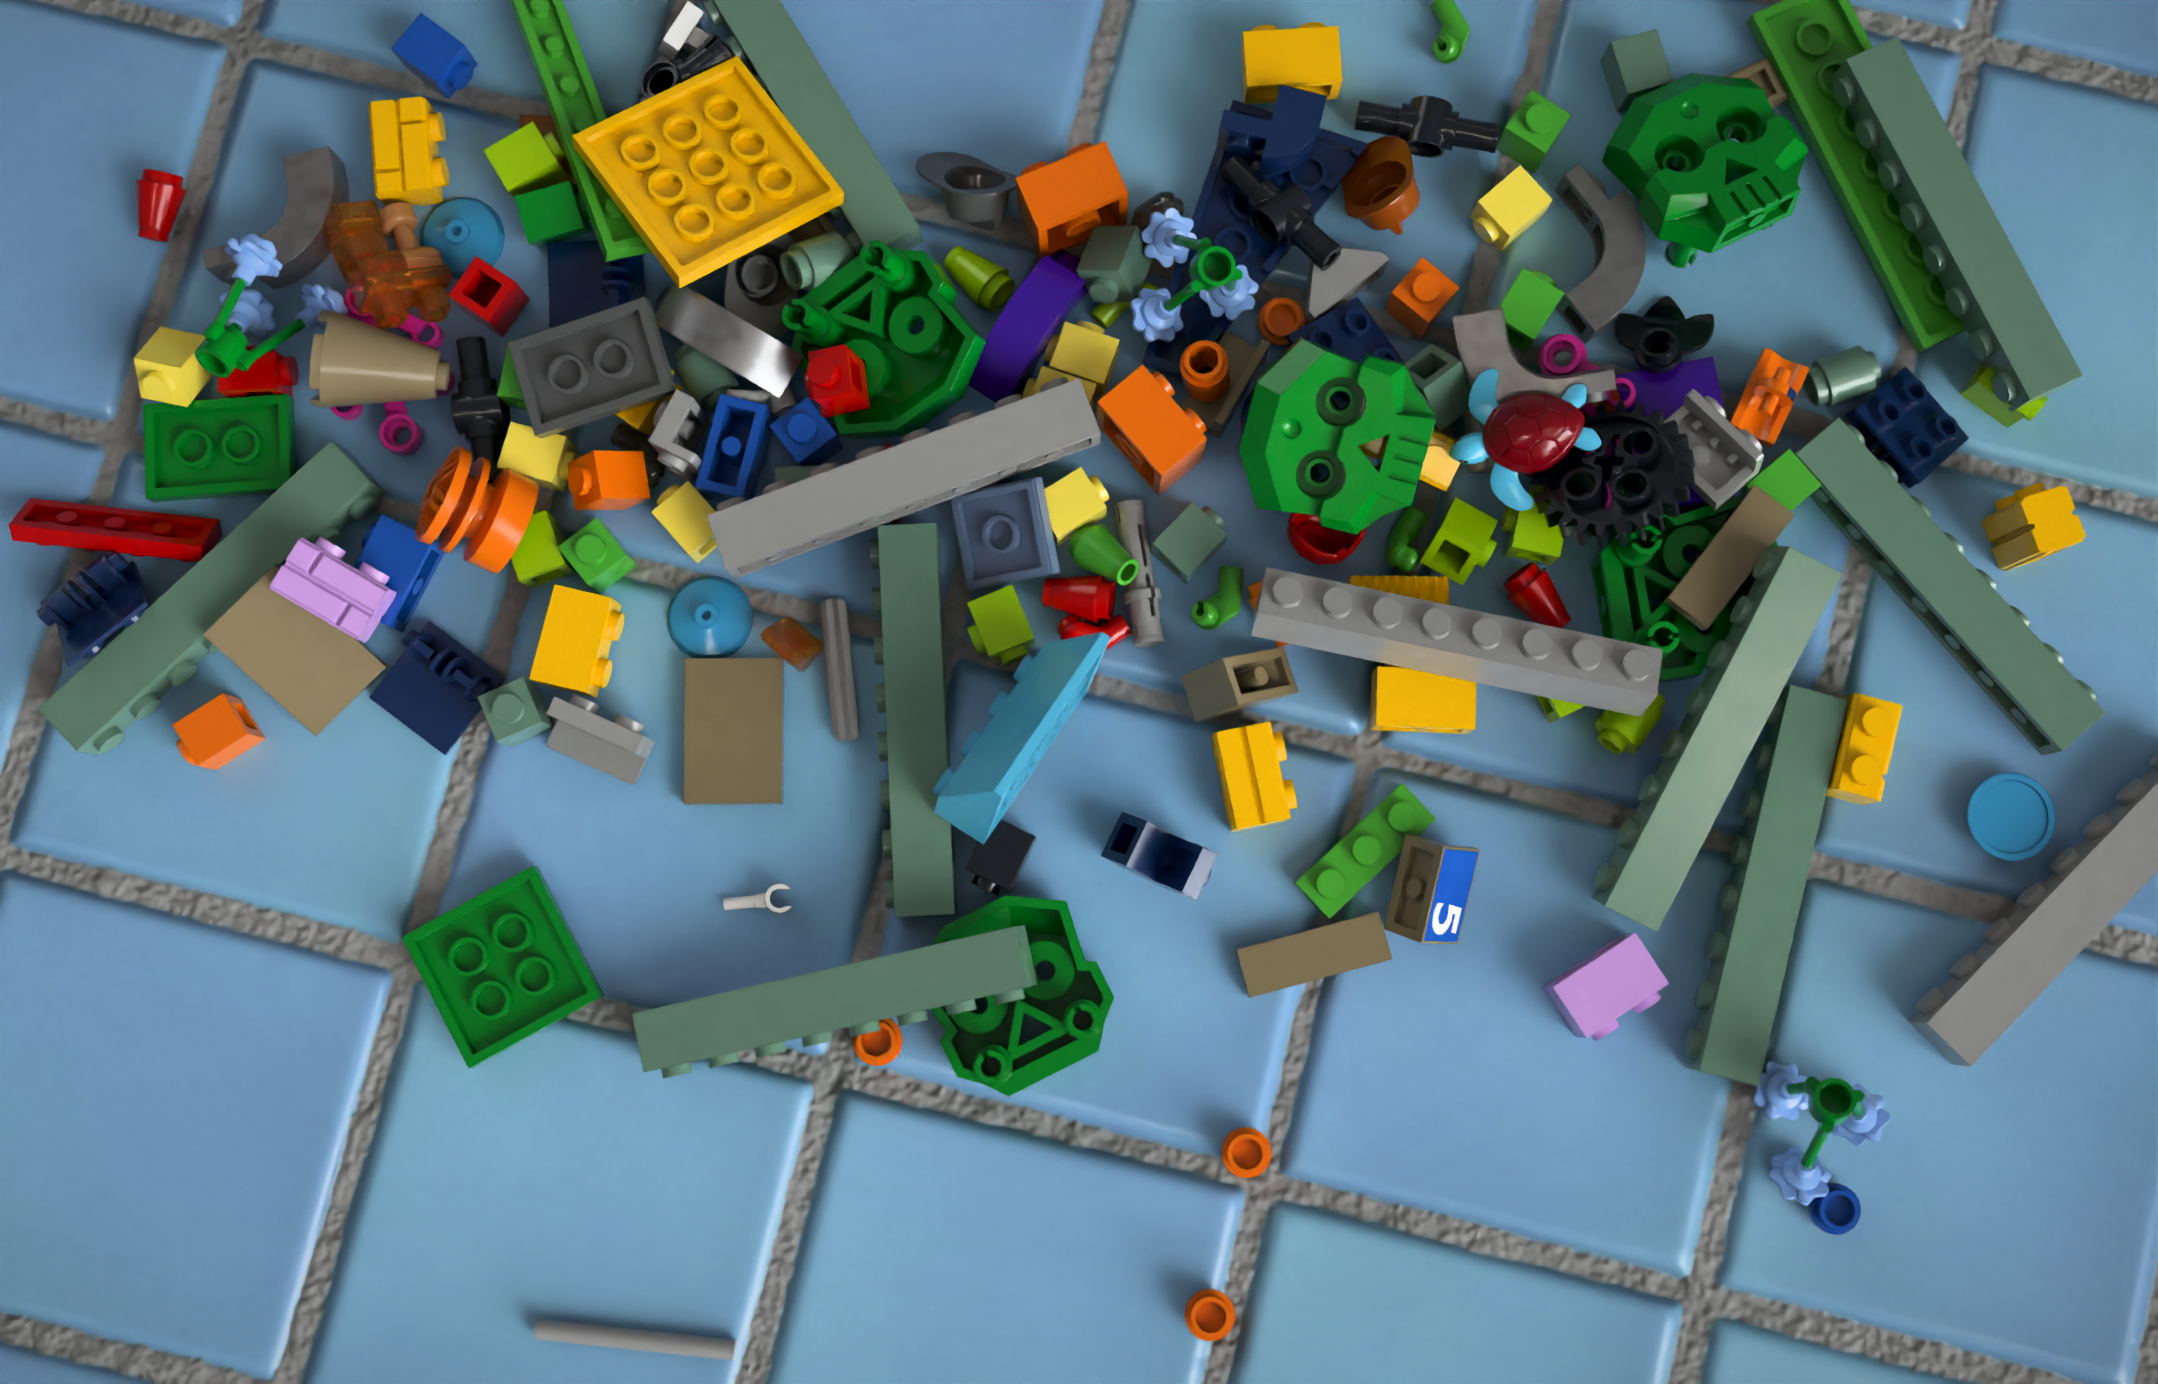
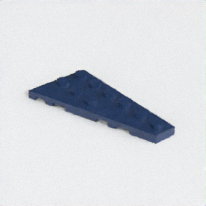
[1142,100,1368,380]

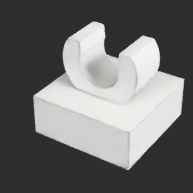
[657,1,710,60]

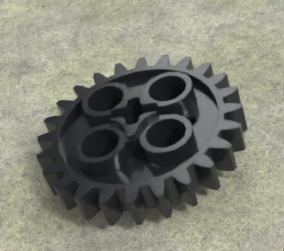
[1529,401,1695,549]

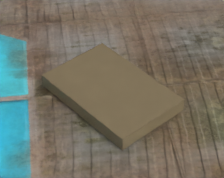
[203,564,387,736]
[683,657,784,805]

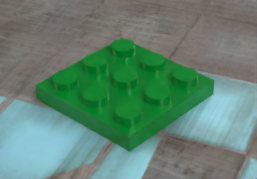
[402,866,605,1069]

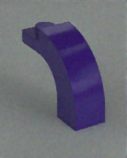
[968,248,1089,403]

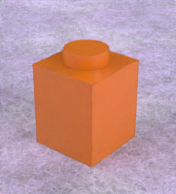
[1384,257,1460,339]
[567,450,651,510]
[172,693,266,770]

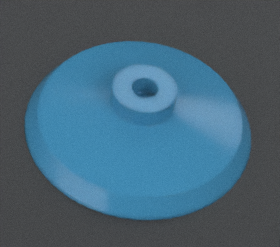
[420,197,505,279]
[667,576,753,658]
[1967,773,2056,861]

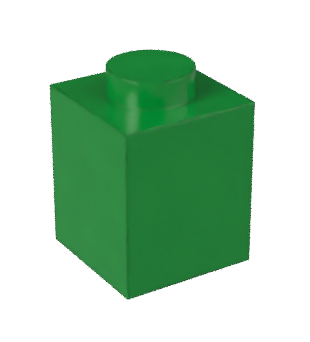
[514,181,592,248]

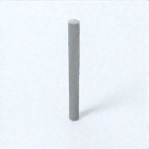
[534,1319,737,1361]

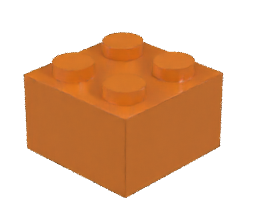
[1015,141,1128,260]
[1097,364,1207,496]

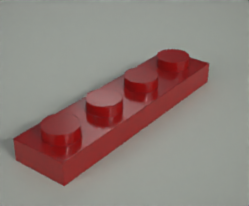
[8,498,222,562]

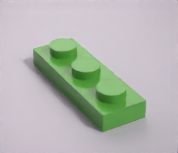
[1294,783,1436,919]

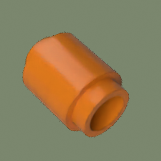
[1180,340,1231,402]

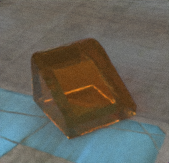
[760,617,824,672]

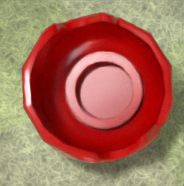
[1286,513,1366,565]

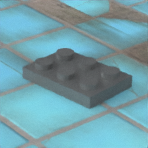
[508,297,676,438]

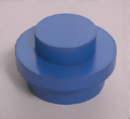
[1808,1183,1861,1235]

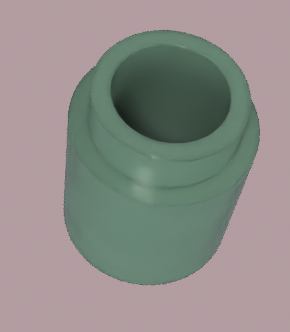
[780,231,854,291]
[674,343,740,412]
[1803,345,1881,407]

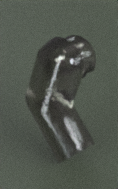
[1130,192,1184,244]
[611,422,666,489]

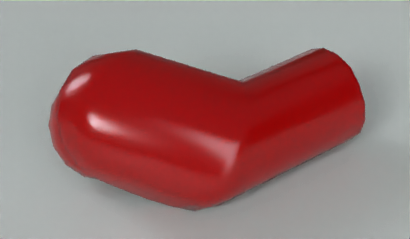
[1057,614,1132,651]

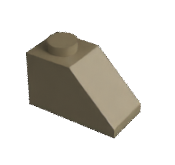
[1181,647,1299,723]

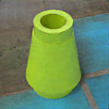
[943,245,1015,311]

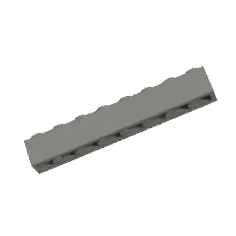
[706,377,1101,579]
[1250,567,1663,717]
[1909,752,2158,1066]

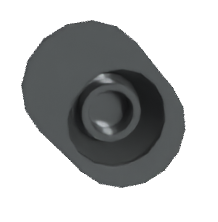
[915,152,1017,231]
[724,233,800,339]

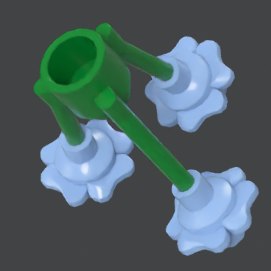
[1130,207,1259,343]
[195,234,348,378]
[1752,1062,1891,1205]

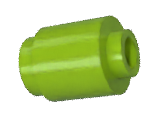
[1594,693,1666,755]

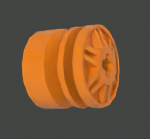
[415,446,539,573]

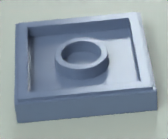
[950,477,1060,591]

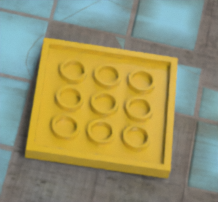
[572,56,844,289]

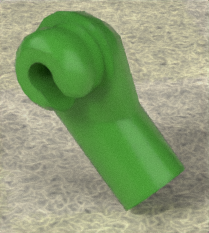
[1430,0,1470,64]
[1385,506,1429,573]
[1191,566,1244,630]

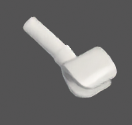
[726,385,797,418]
[723,884,792,914]

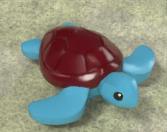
[1449,368,1602,511]

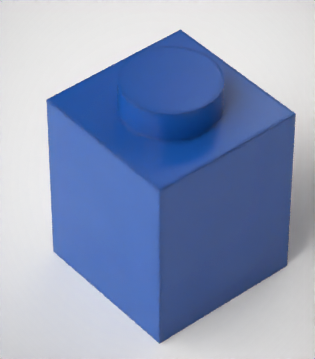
[391,13,478,100]
[769,397,844,466]

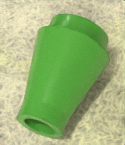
[1069,524,1139,585]

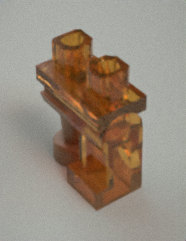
[323,200,453,329]

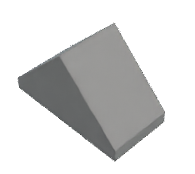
[1305,248,1389,325]

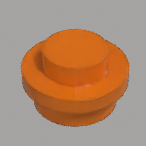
[1258,297,1306,346]
[853,1018,903,1066]
[1221,1127,1271,1178]
[1185,1289,1235,1341]

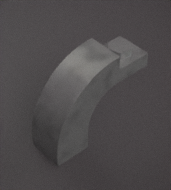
[202,146,349,290]
[1555,164,1646,344]
[654,282,804,398]
[1452,307,1617,404]

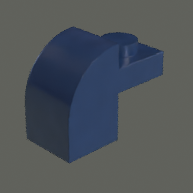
[1217,85,1327,175]
[1101,812,1218,900]

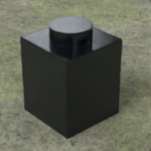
[965,820,1037,896]

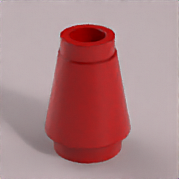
[136,169,186,243]
[1503,561,1571,628]
[1042,575,1116,623]

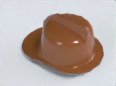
[1342,136,1420,235]

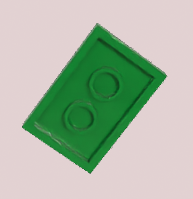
[143,394,296,502]

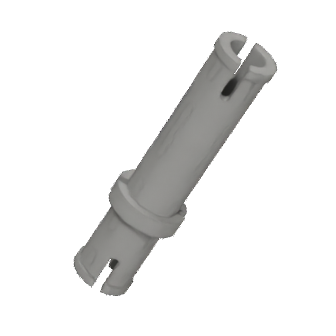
[1113,499,1165,648]

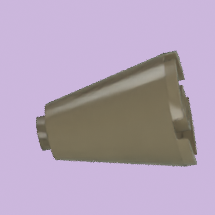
[309,309,450,408]

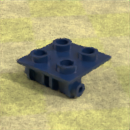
[548,240,645,329]
[1286,297,1404,408]
[1846,366,1969,489]
[36,550,148,667]
[369,621,506,755]

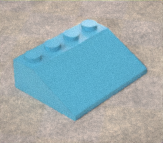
[933,632,1111,845]

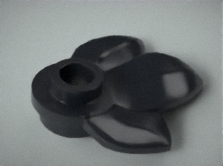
[1615,296,1714,373]

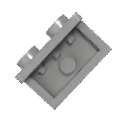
[648,389,710,484]
[1664,389,1764,510]
[546,694,655,785]

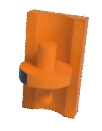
[1729,347,1810,448]

